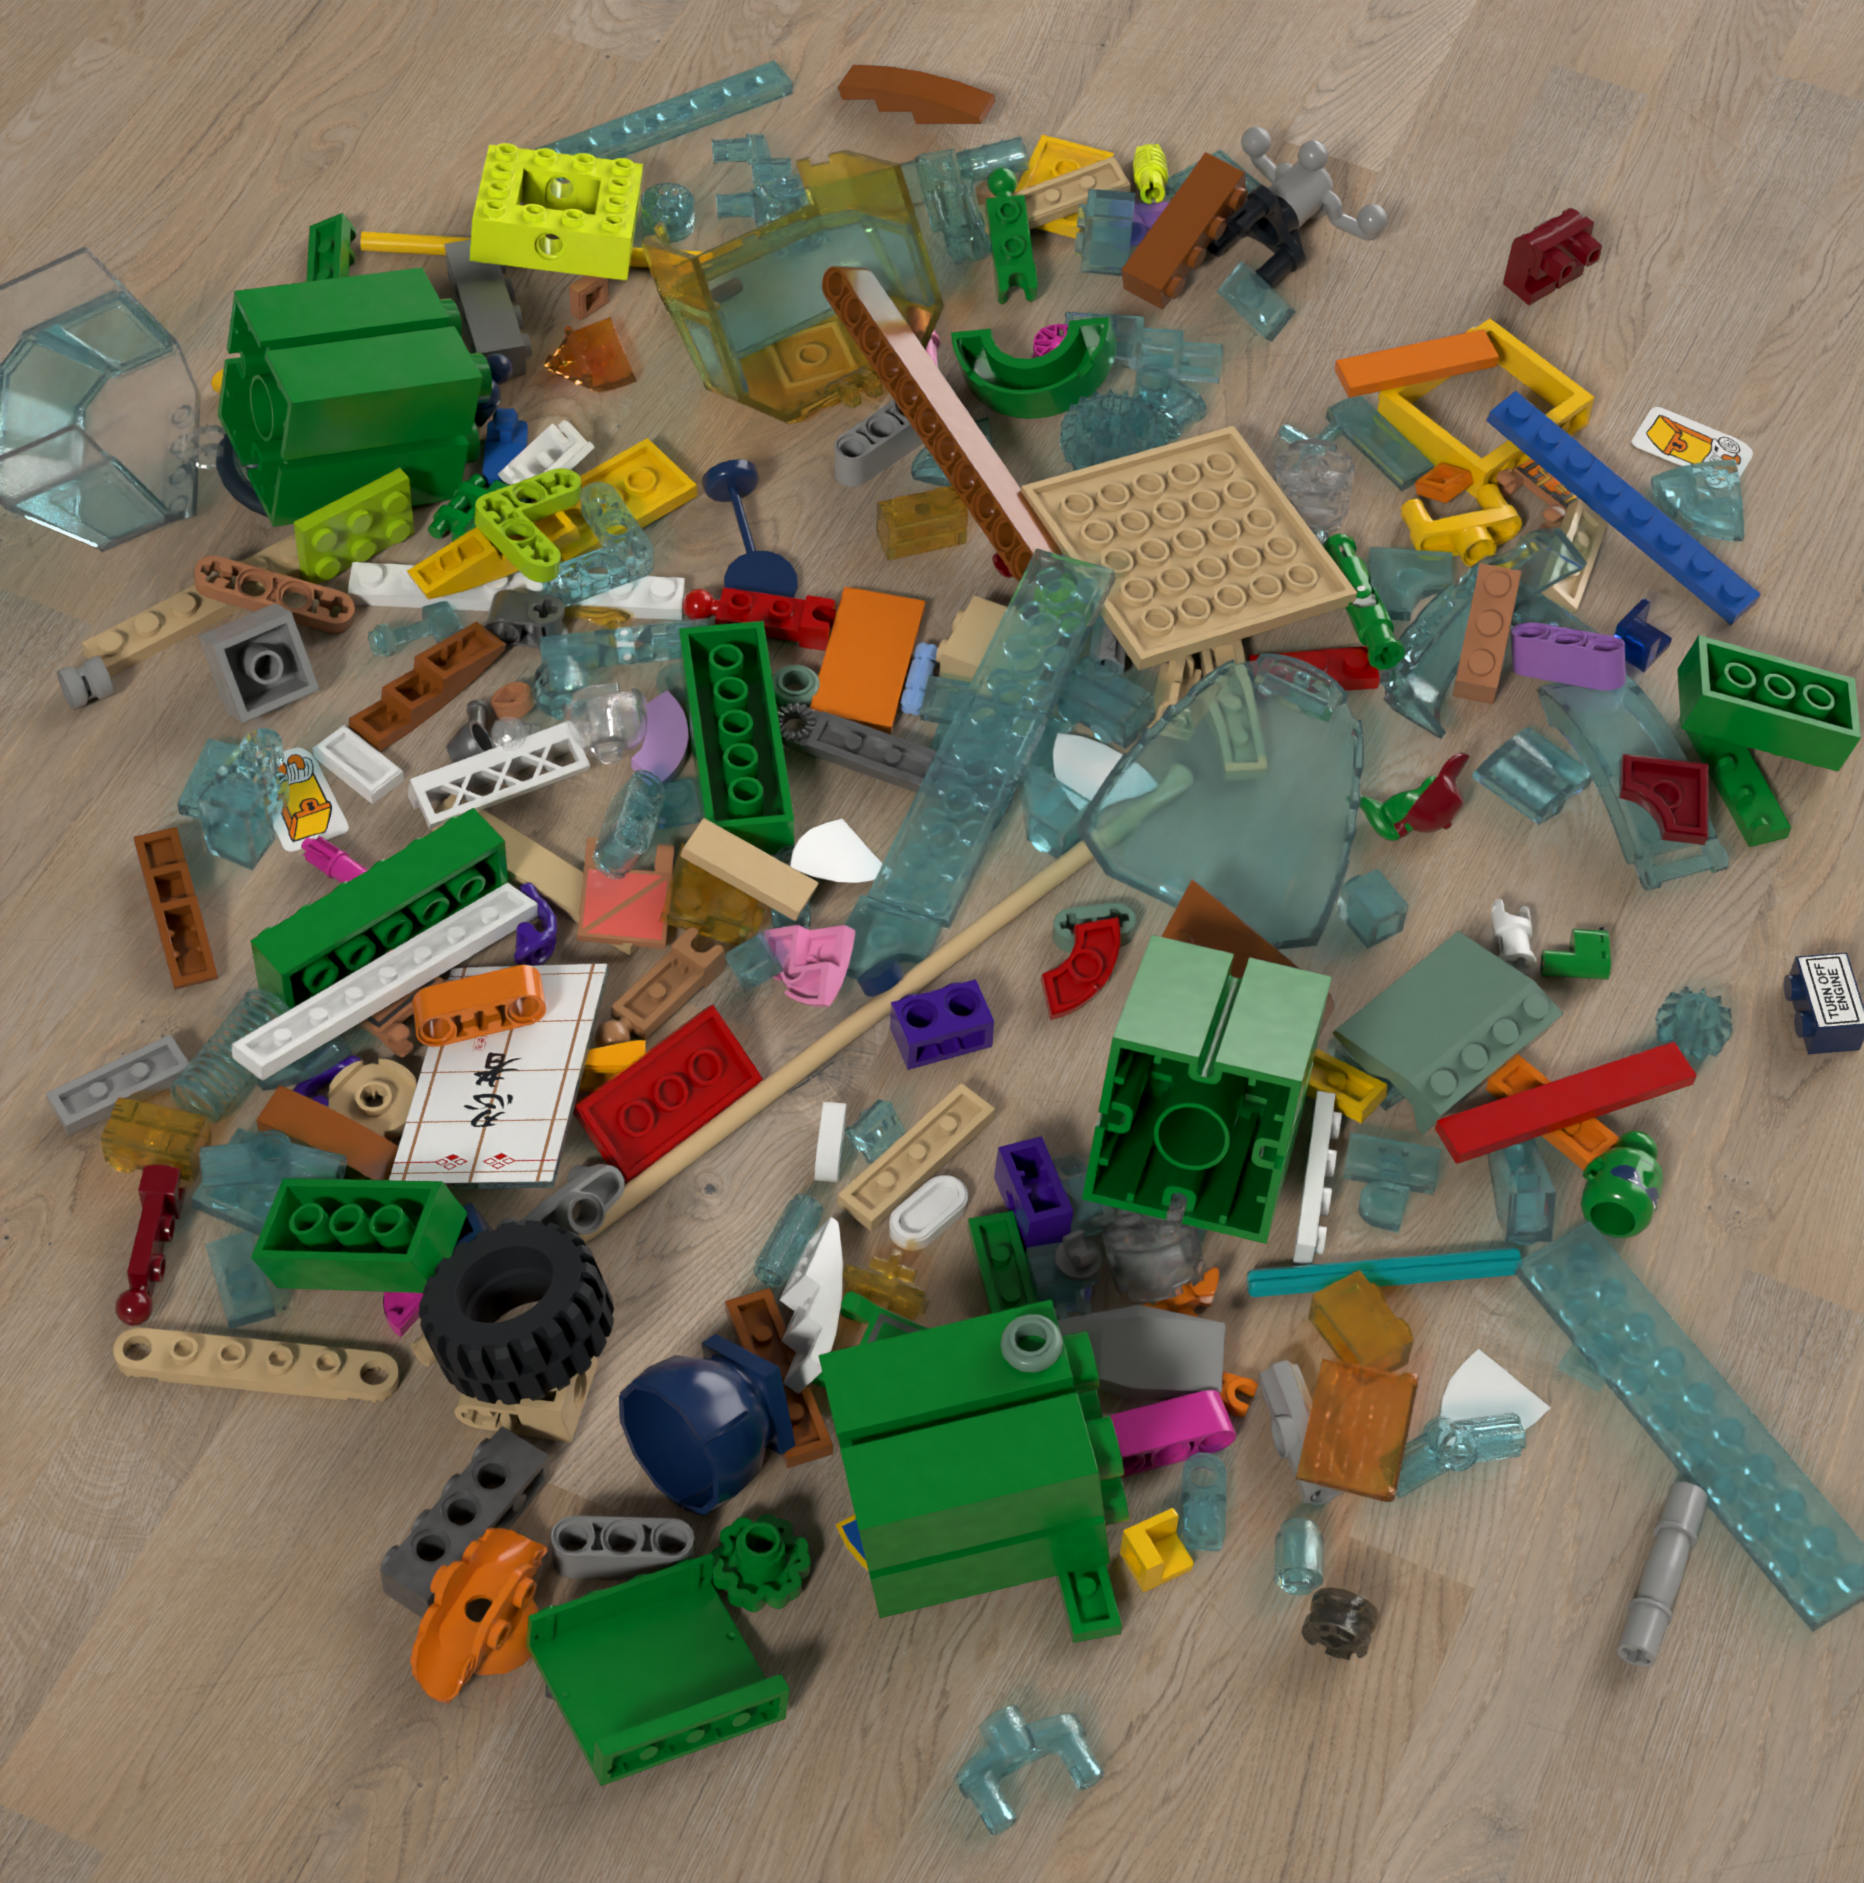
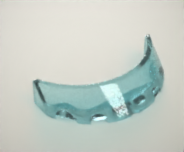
[1380,527,1587,739]

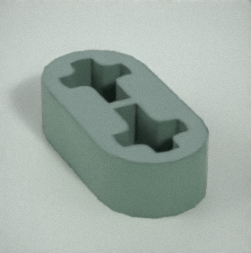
[1052,903,1136,953]

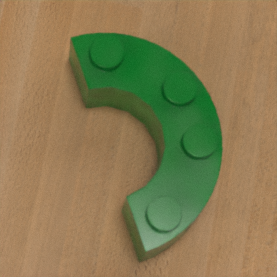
[951,317,1117,419]

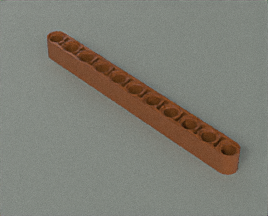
[822,266,1066,583]

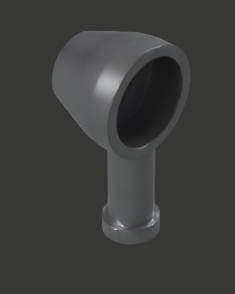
[447,699,495,763]

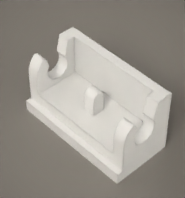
[497,420,595,504]

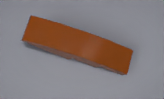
[838,64,996,124]
[349,621,506,752]
[133,827,218,990]
[256,1085,446,1184]

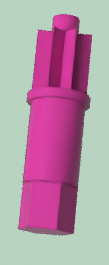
[301,835,368,883]

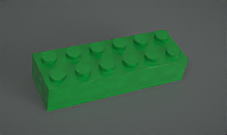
[679,621,794,855]
[250,807,508,1016]

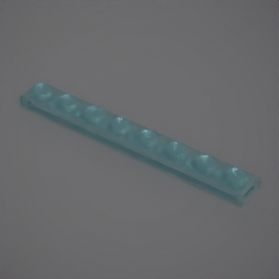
[533,60,793,182]

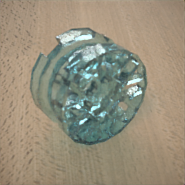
[640,183,695,243]

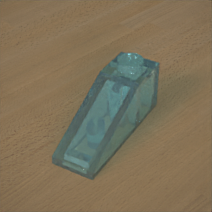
[1487,1138,1556,1245]

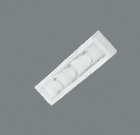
[1292,1091,1342,1266]

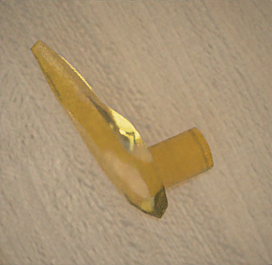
[550,606,631,643]

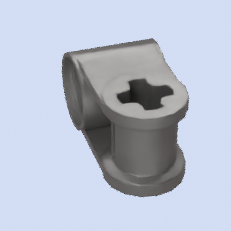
[484,590,568,651]

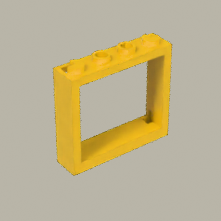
[1376,318,1595,498]

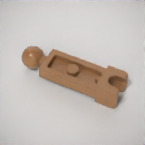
[595,928,726,1048]

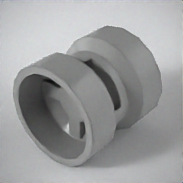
[57,655,114,710]

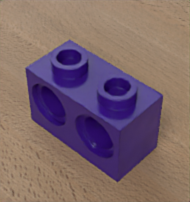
[890,979,994,1070]

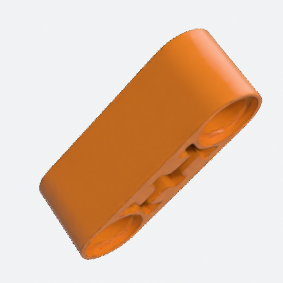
[412,965,546,1047]

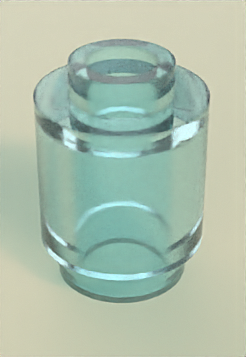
[1274,1518,1324,1596]

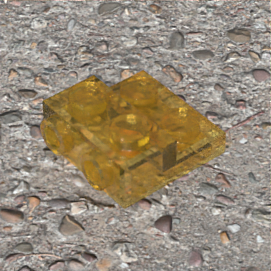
[659,843,765,948]

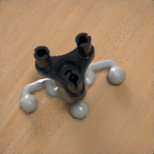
[1206,127,1388,291]

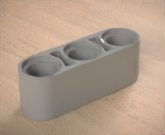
[834,400,923,487]
[551,1516,695,1580]

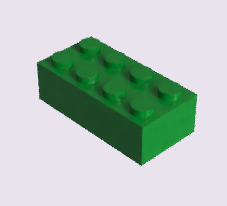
[1677,635,1861,772]
[251,1178,467,1293]

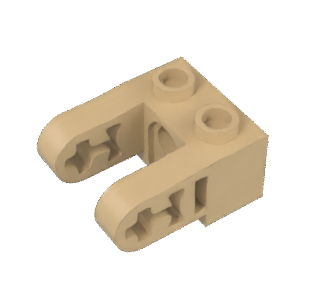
[454,1356,598,1443]

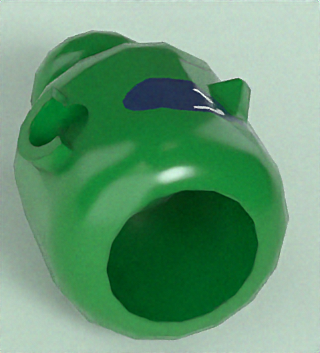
[1580,1131,1664,1238]

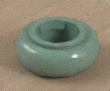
[772,665,820,708]
[1000,1314,1063,1373]

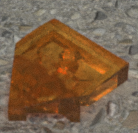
[543,317,637,393]

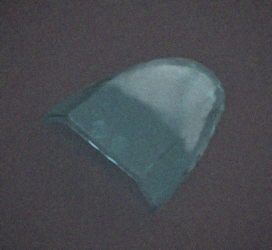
[1077,653,1364,950]

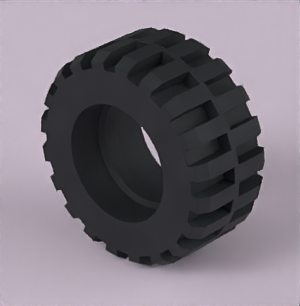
[419,1220,614,1405]

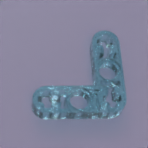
[541,482,654,607]

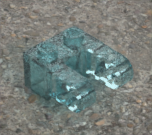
[197,728,290,870]

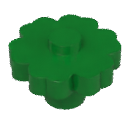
[711,1514,811,1612]

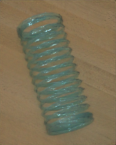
[170,988,290,1124]

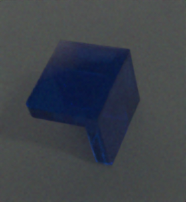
[1614,598,1672,673]

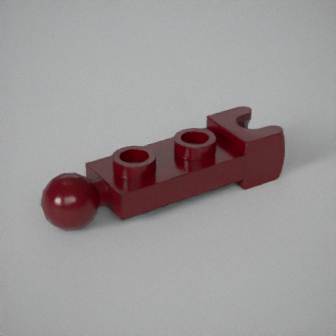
[115,1164,185,1326]

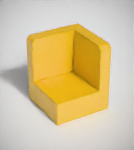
[1120,1508,1194,1593]

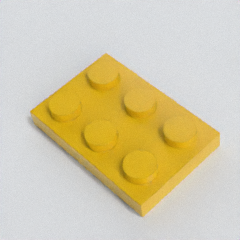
[1014,134,1114,239]

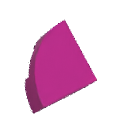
[383,1292,424,1337]

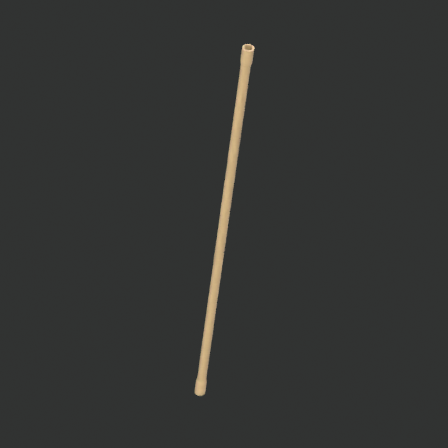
[411,765,1194,1367]

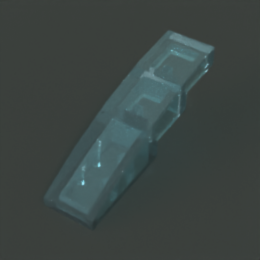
[1063,312,1223,384]

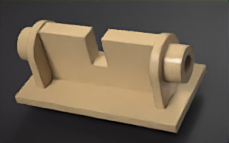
[1147,655,1203,736]

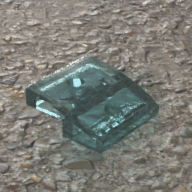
[1472,727,1595,825]

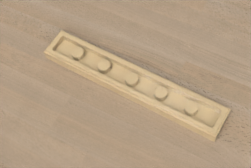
[426,794,639,956]

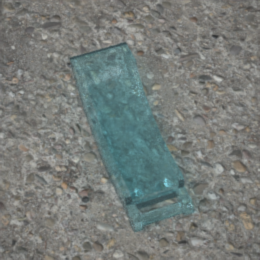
[1537,674,1729,891]

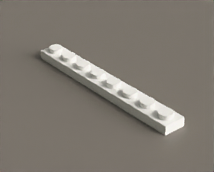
[347,562,685,620]
[232,883,538,1081]

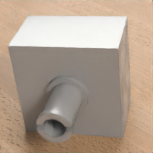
[198,603,320,723]

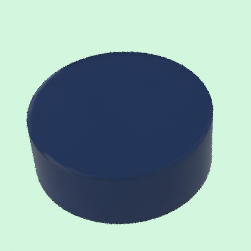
[857,958,904,997]

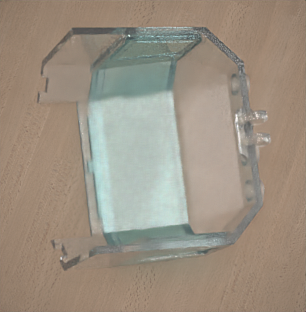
[0,246,225,552]

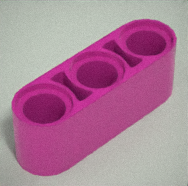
[1110,1390,1236,1477]

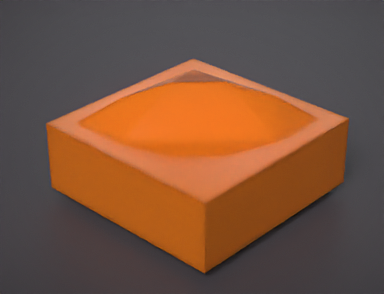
[1414,462,1473,503]

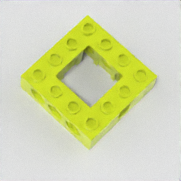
[469,143,643,281]

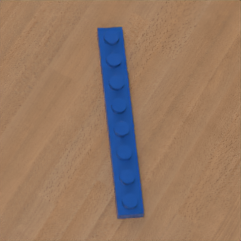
[1486,391,1761,625]

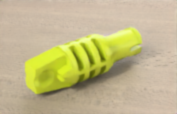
[1133,144,1168,204]

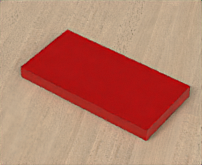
[570,1005,764,1184]

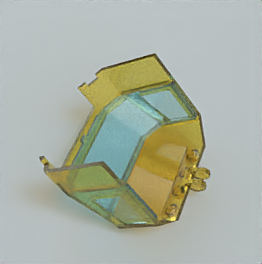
[641,150,944,424]

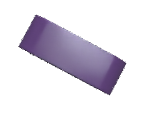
[1511,622,1626,691]

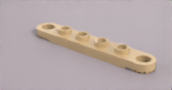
[113,1327,400,1403]

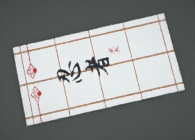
[389,964,609,1189]

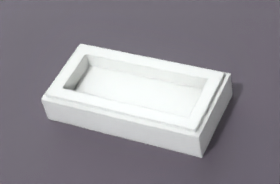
[313,724,404,805]

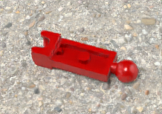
[682,587,836,651]

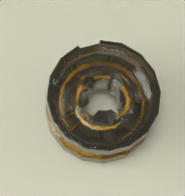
[1301,1587,1379,1660]

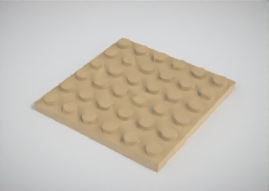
[1021,426,1357,670]

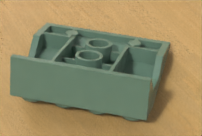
[1332,931,1564,1135]

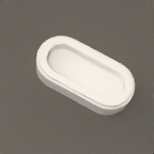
[889,1175,968,1251]

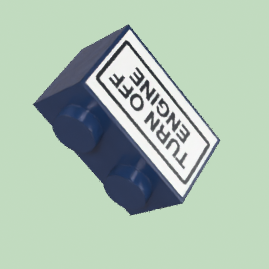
[1783,952,1864,1055]

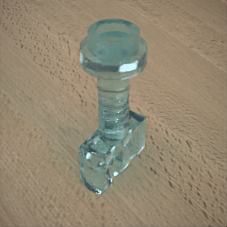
[368,601,464,658]

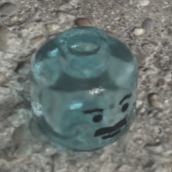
[533,655,591,721]

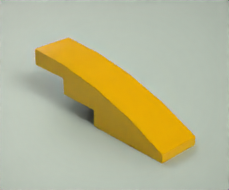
[407,511,581,600]

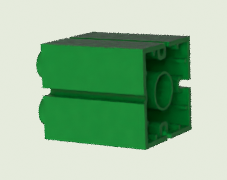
[217,267,492,527]
[1082,935,1332,1244]
[818,1299,1130,1618]

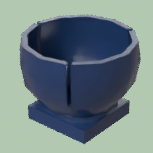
[618,1334,796,1515]

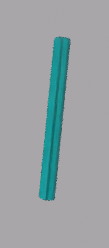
[1246,1248,1522,1297]

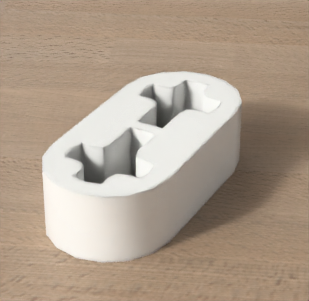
[814,1101,847,1182]

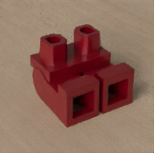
[1503,208,1602,305]

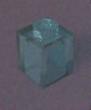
[1337,868,1408,949]

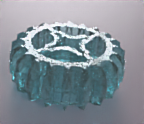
[1060,388,1169,471]

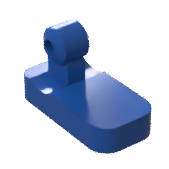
[483,408,528,488]

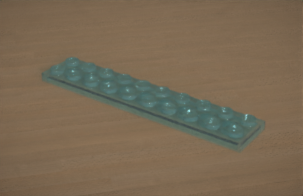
[867,548,1116,929]
[1514,1221,1864,1632]

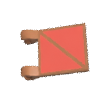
[577,837,674,949]

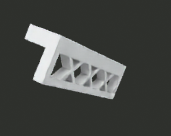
[407,720,590,829]

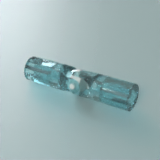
[539,618,709,674]

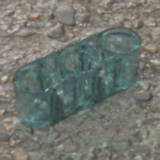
[593,770,666,879]

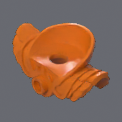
[410,1527,549,1703]

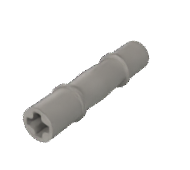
[1617,1482,1708,1667]

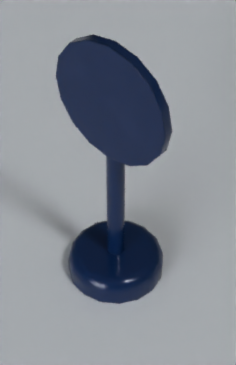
[701,459,798,598]

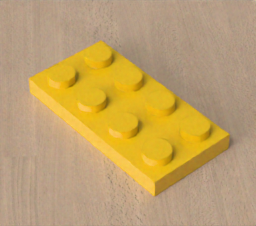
[532,438,697,572]

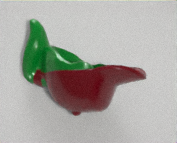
[1352,753,1470,841]

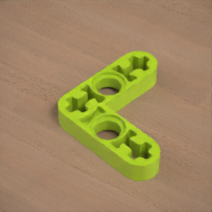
[474,468,581,583]

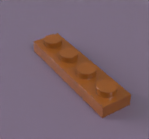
[725,1288,833,1468]

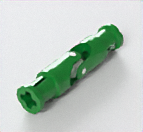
[1322,534,1405,670]

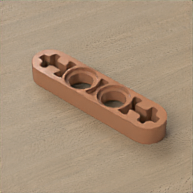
[194,555,355,634]

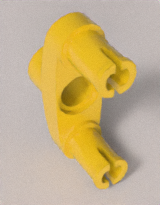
[1400,484,1522,567]

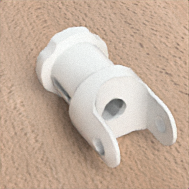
[1491,899,1537,975]

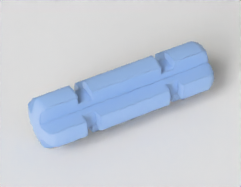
[901,642,938,716]

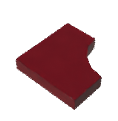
[1619,754,1708,845]

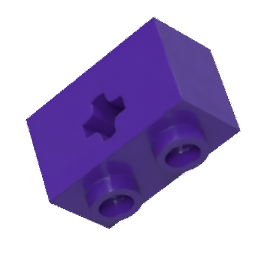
[994,1136,1074,1253]

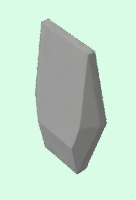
[1058,1305,1226,1400]

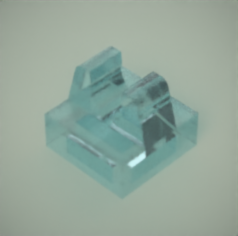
[844,1099,906,1164]

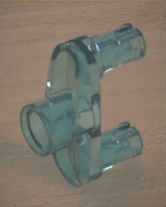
[712,133,792,220]
[954,1705,1105,1836]

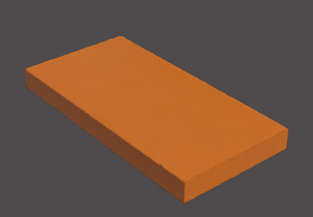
[810,586,926,735]

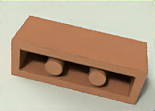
[1452,563,1522,704]

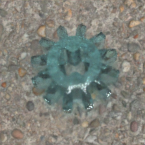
[1655,986,1733,1063]

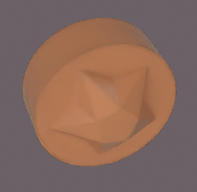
[491,682,536,721]

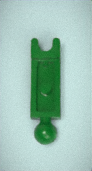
[985,167,1038,305]

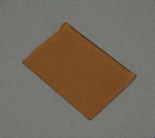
[1295,1358,1419,1502]

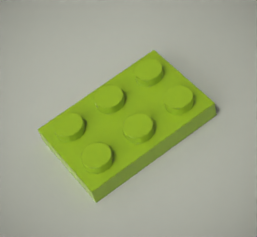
[293,468,415,584]

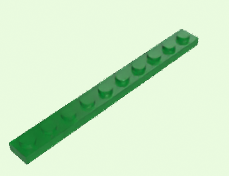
[968,1211,1122,1643]

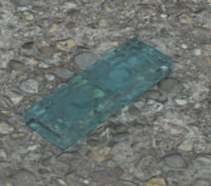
[1325,395,1434,491]

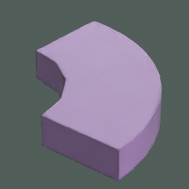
[631,690,689,793]

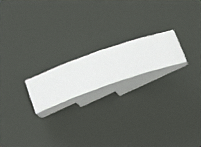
[780,1217,843,1394]

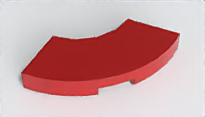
[1040,917,1120,1020]

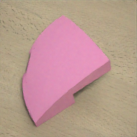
[764,925,855,1007]

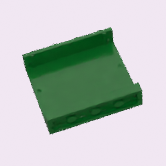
[526,1553,790,1786]

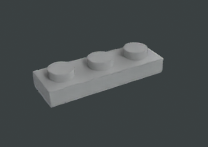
[46,1034,193,1136]

